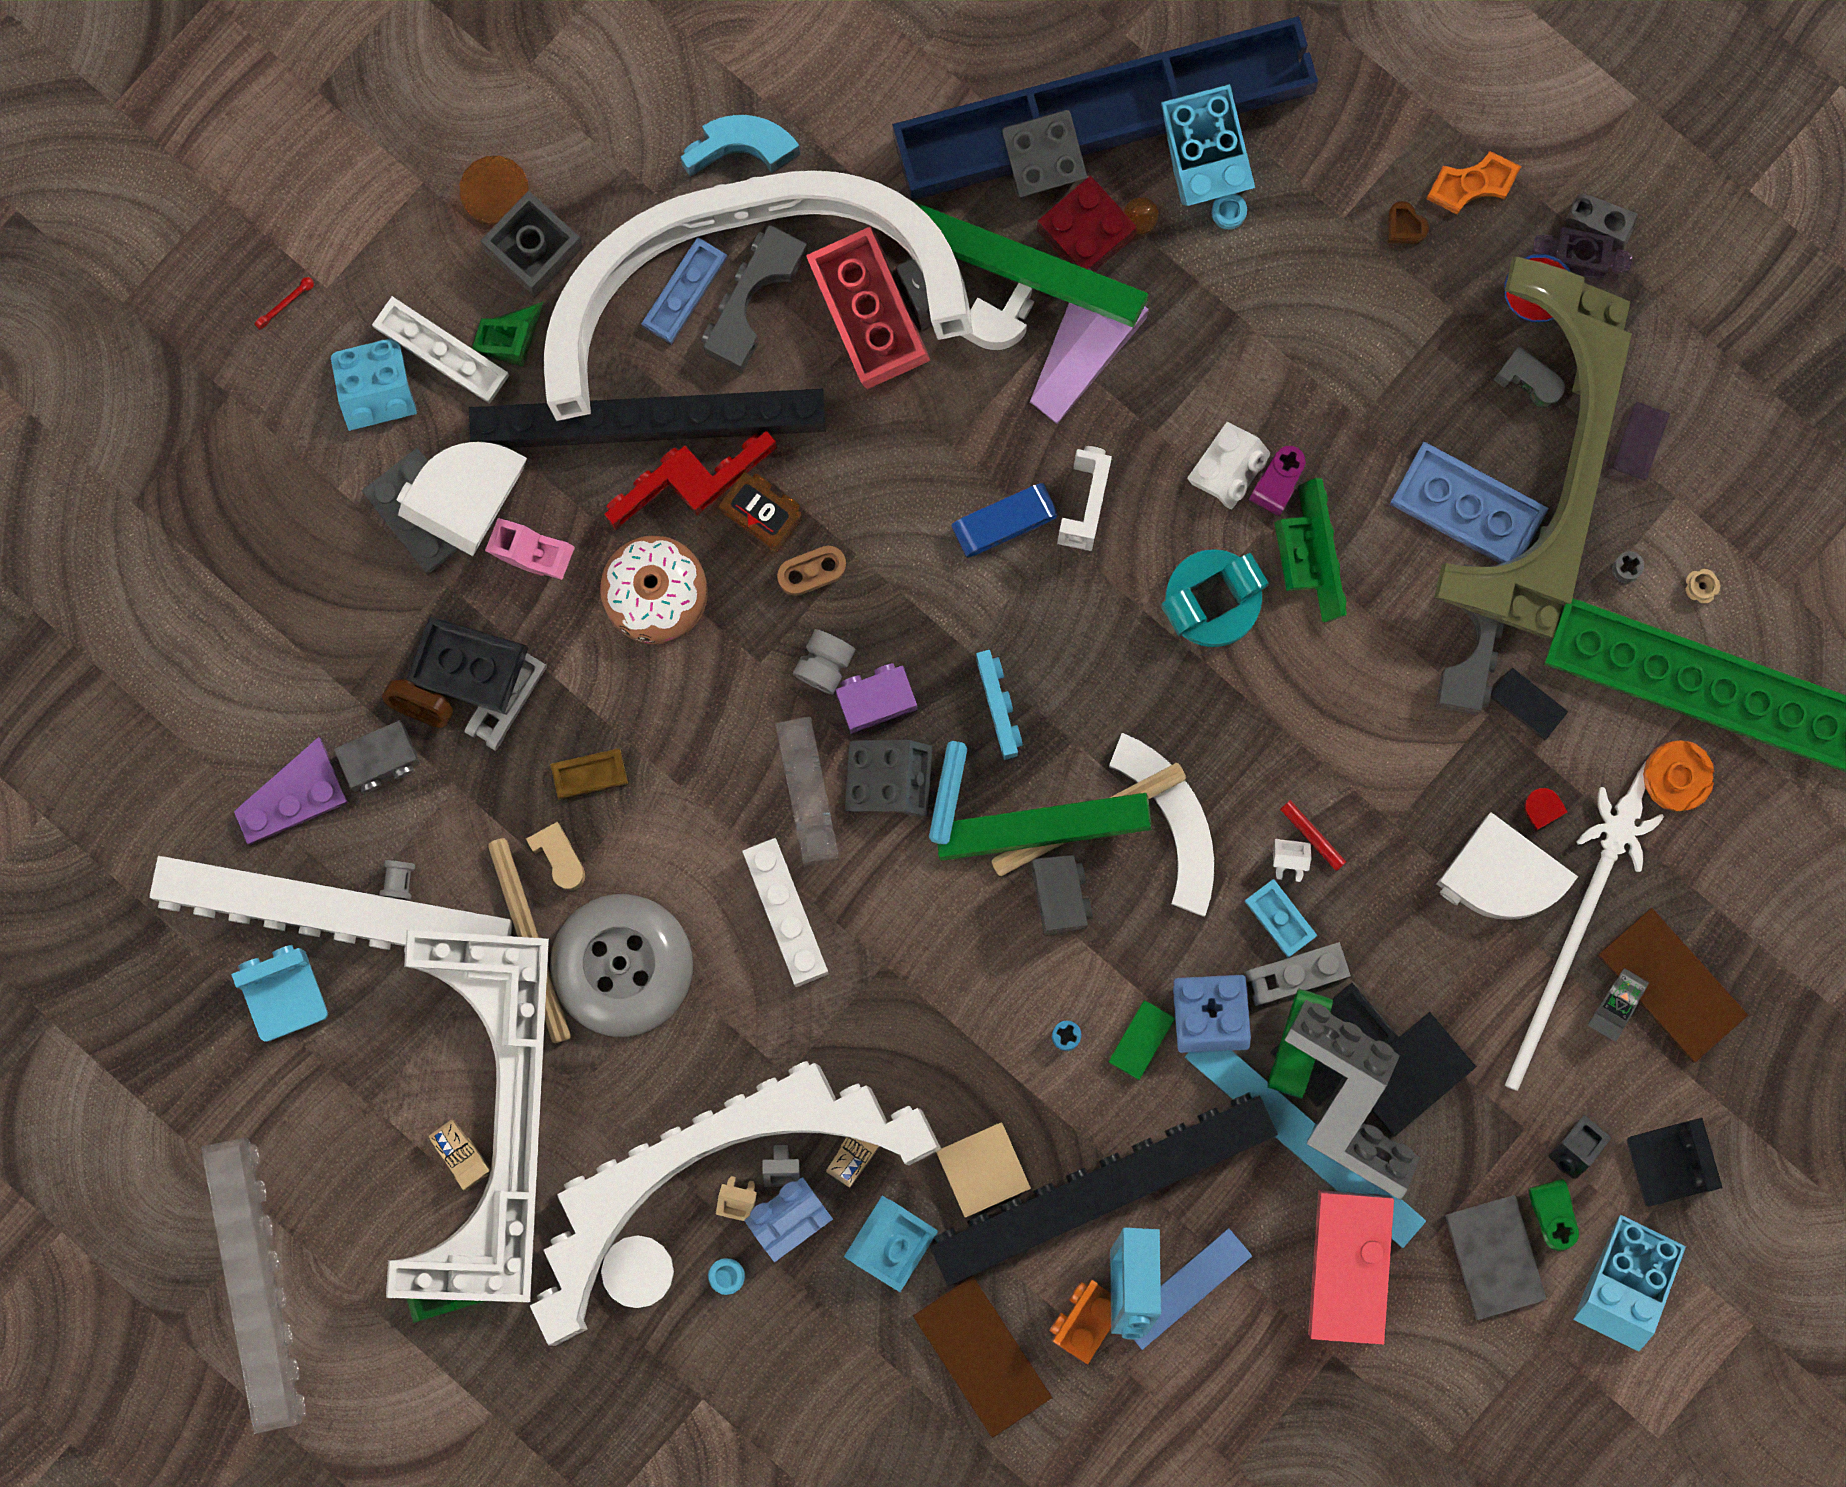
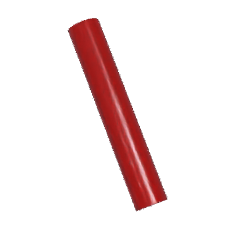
[1280,800,1346,871]

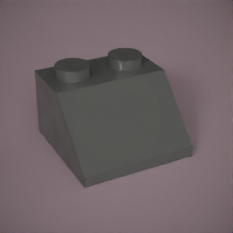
[1031,855,1093,937]

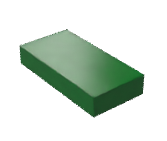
[1108,1000,1175,1081]

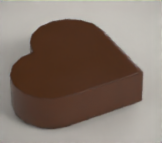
[1387,201,1429,244]

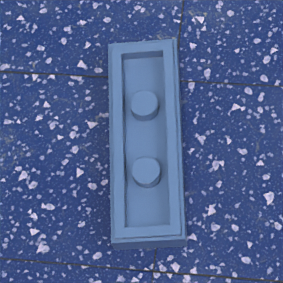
[641,237,728,345]

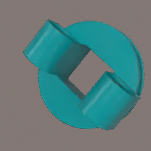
[1161,549,1269,647]

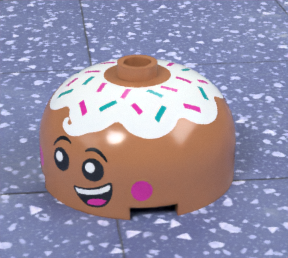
[600,535,708,644]

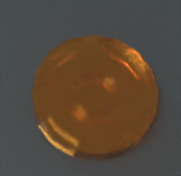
[459,155,529,226]

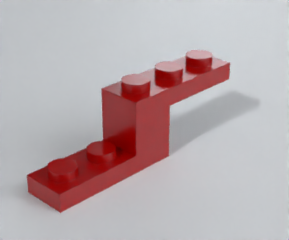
[604,431,777,530]

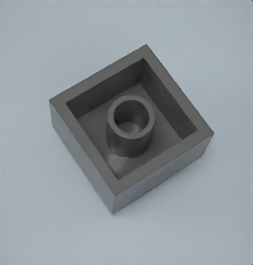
[480,190,583,298]

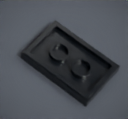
[406,617,529,714]
[1270,983,1399,1107]
[1371,1012,1477,1137]

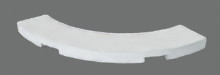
[1109,733,1214,917]

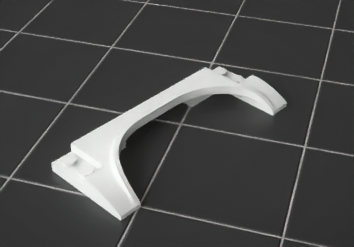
[386,930,549,1302]

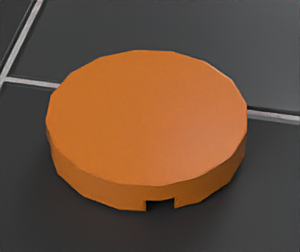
[1643,740,1714,812]

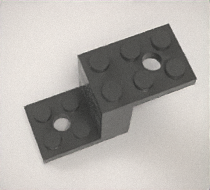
[1285,1000,1420,1200]

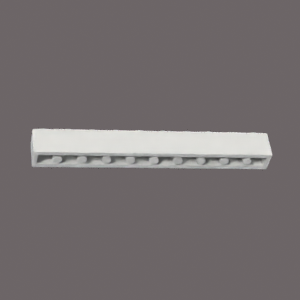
[149,856,513,953]

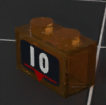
[719,472,802,553]

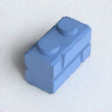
[744,1177,833,1262]

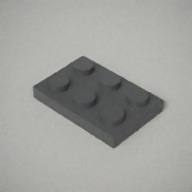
[361,448,460,575]

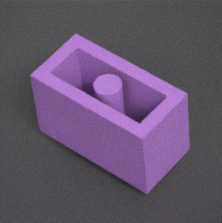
[835,663,917,734]

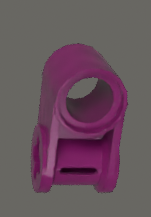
[1249,446,1306,517]

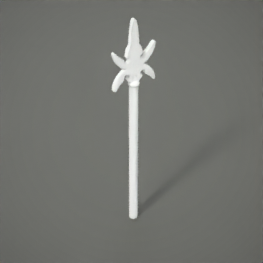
[1505,761,1664,1091]

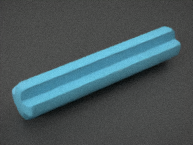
[929,741,967,844]

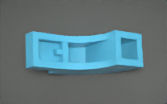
[681,115,801,177]

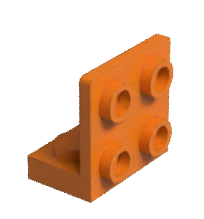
[1049,1279,1111,1365]

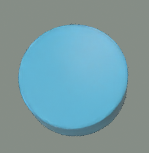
[1211,193,1247,230]
[708,1258,745,1295]

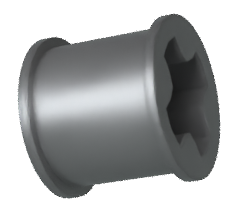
[1612,551,1644,583]

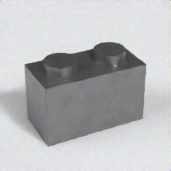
[334,720,421,794]

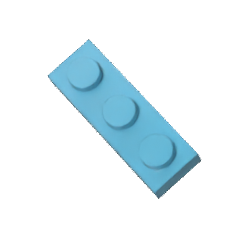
[976,650,1023,760]

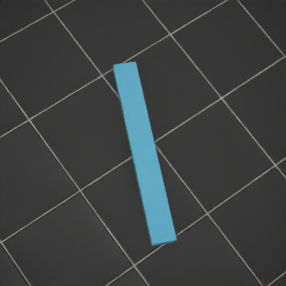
[1184,1050,1426,1248]

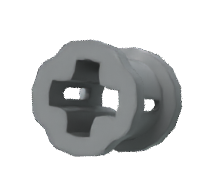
[379,860,415,900]

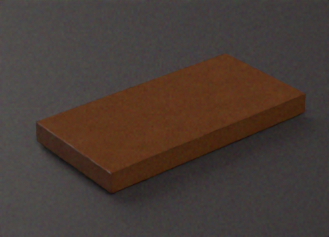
[1597,908,1748,1063]
[913,1276,1053,1438]

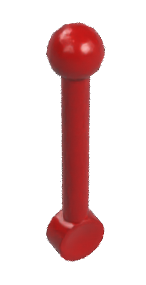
[254,277,314,330]

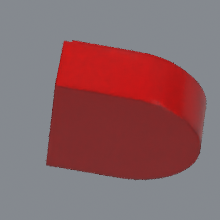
[1524,788,1568,831]

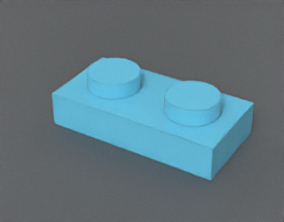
[1244,879,1317,958]

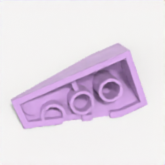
[1030,303,1149,424]

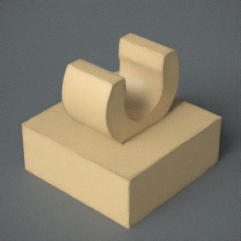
[716,1176,757,1221]

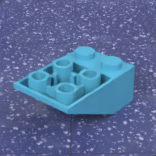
[1161,84,1255,206]
[1573,1215,1686,1352]

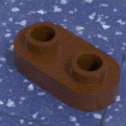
[382,679,453,728]

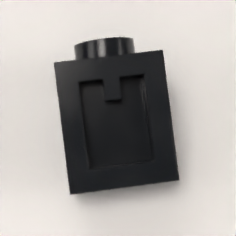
[1549,1115,1612,1179]

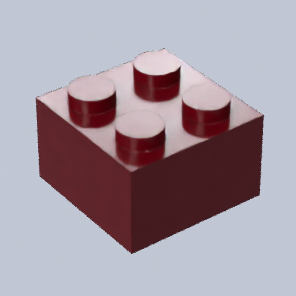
[1037,175,1137,272]

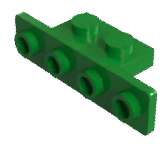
[1274,478,1347,623]

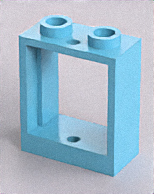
[1110,1228,1161,1339]

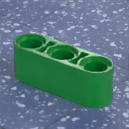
[1267,988,1333,1099]

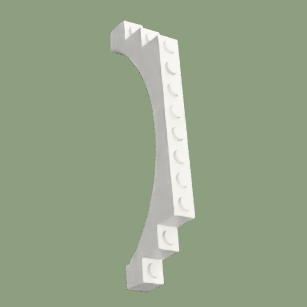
[530,1061,941,1346]

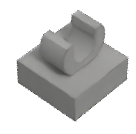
[763,1145,800,1187]

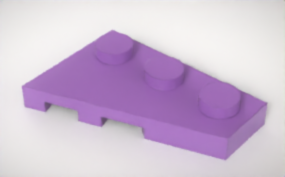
[234,737,348,845]

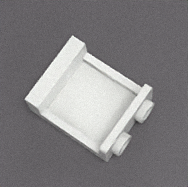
[1057,446,1112,551]

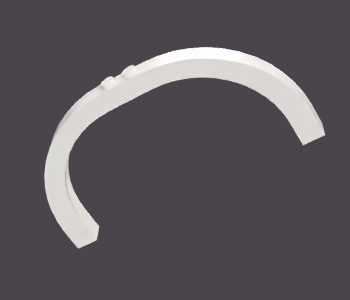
[544,171,973,421]

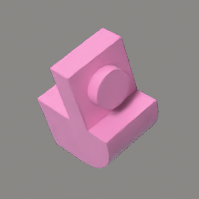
[485,518,575,580]

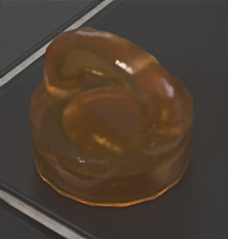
[1124,197,1159,234]

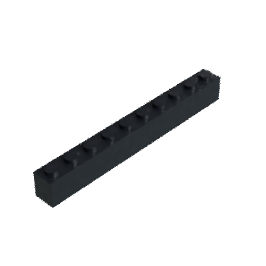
[469,389,826,448]
[930,1092,1278,1286]

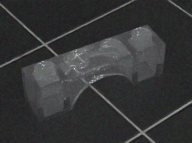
[775,716,839,867]

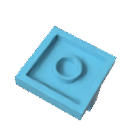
[844,1195,938,1292]

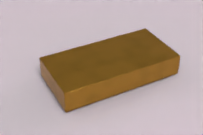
[550,748,628,800]

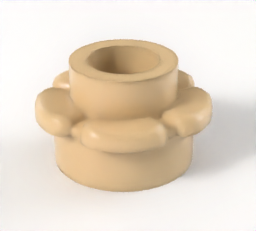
[1685,569,1720,604]

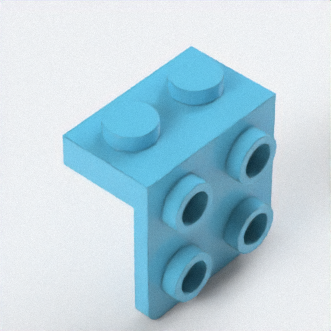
[331,338,417,431]
[231,945,328,1042]

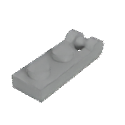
[465,653,547,750]
[1244,942,1351,1006]

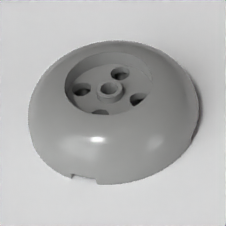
[550,894,693,1037]

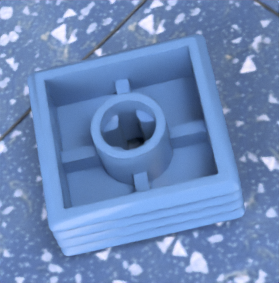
[1173,975,1251,1053]

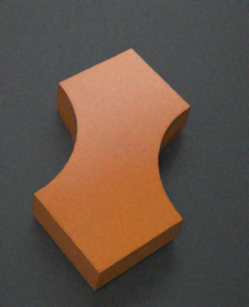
[1427,151,1521,215]

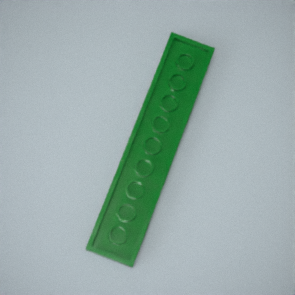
[1543,598,1846,772]

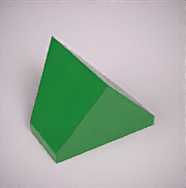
[472,301,544,367]

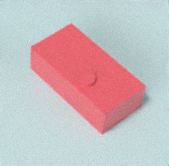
[806,227,931,389]
[1308,1190,1394,1345]

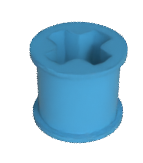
[1052,1021,1081,1051]

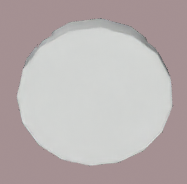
[601,1235,674,1308]

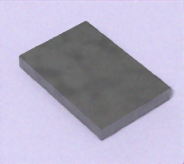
[1445,1195,1547,1320]

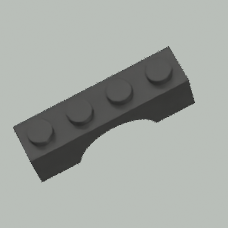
[701,225,808,374]
[1435,564,1504,715]

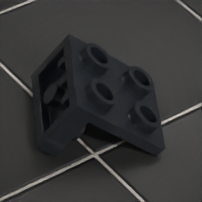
[1626,1118,1723,1207]

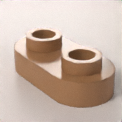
[777,546,846,596]

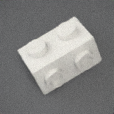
[1187,422,1270,509]

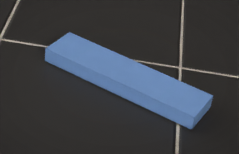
[1133,1228,1252,1350]

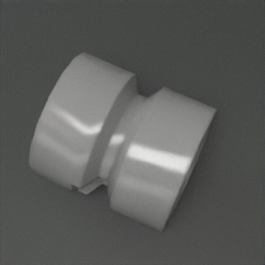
[793,629,856,695]

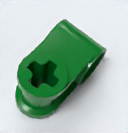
[1528,1179,1579,1251]

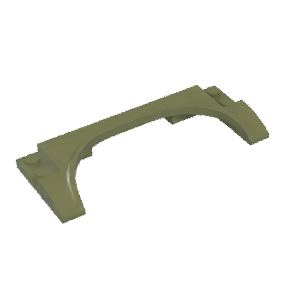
[1434,257,1632,639]

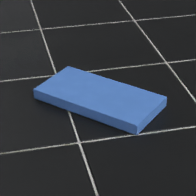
[1390,442,1549,564]

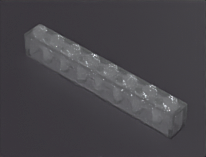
[201,1138,306,1434]

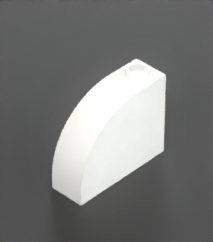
[397,442,527,556]
[1436,813,1578,920]

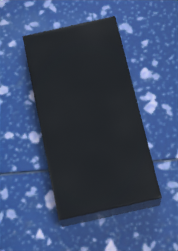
[1490,667,1569,740]

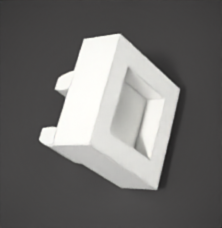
[1273,839,1311,882]

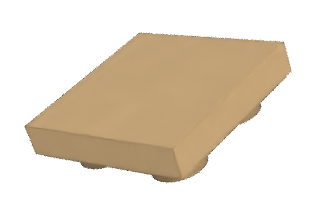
[936,1122,1031,1217]

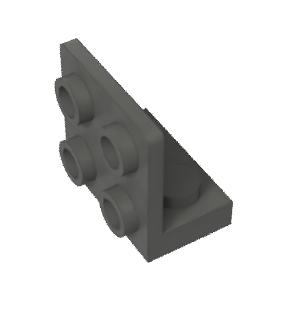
[1002,110,1088,197]
[845,740,932,816]

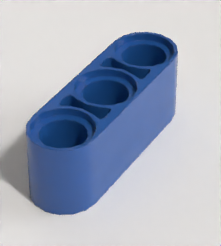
[951,483,1059,558]

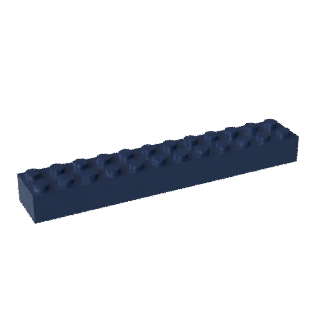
[892,16,1318,201]

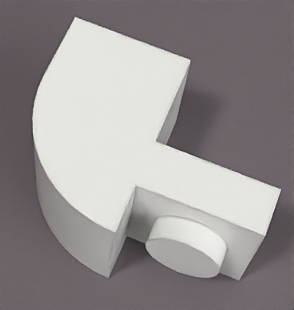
[960,283,1034,350]

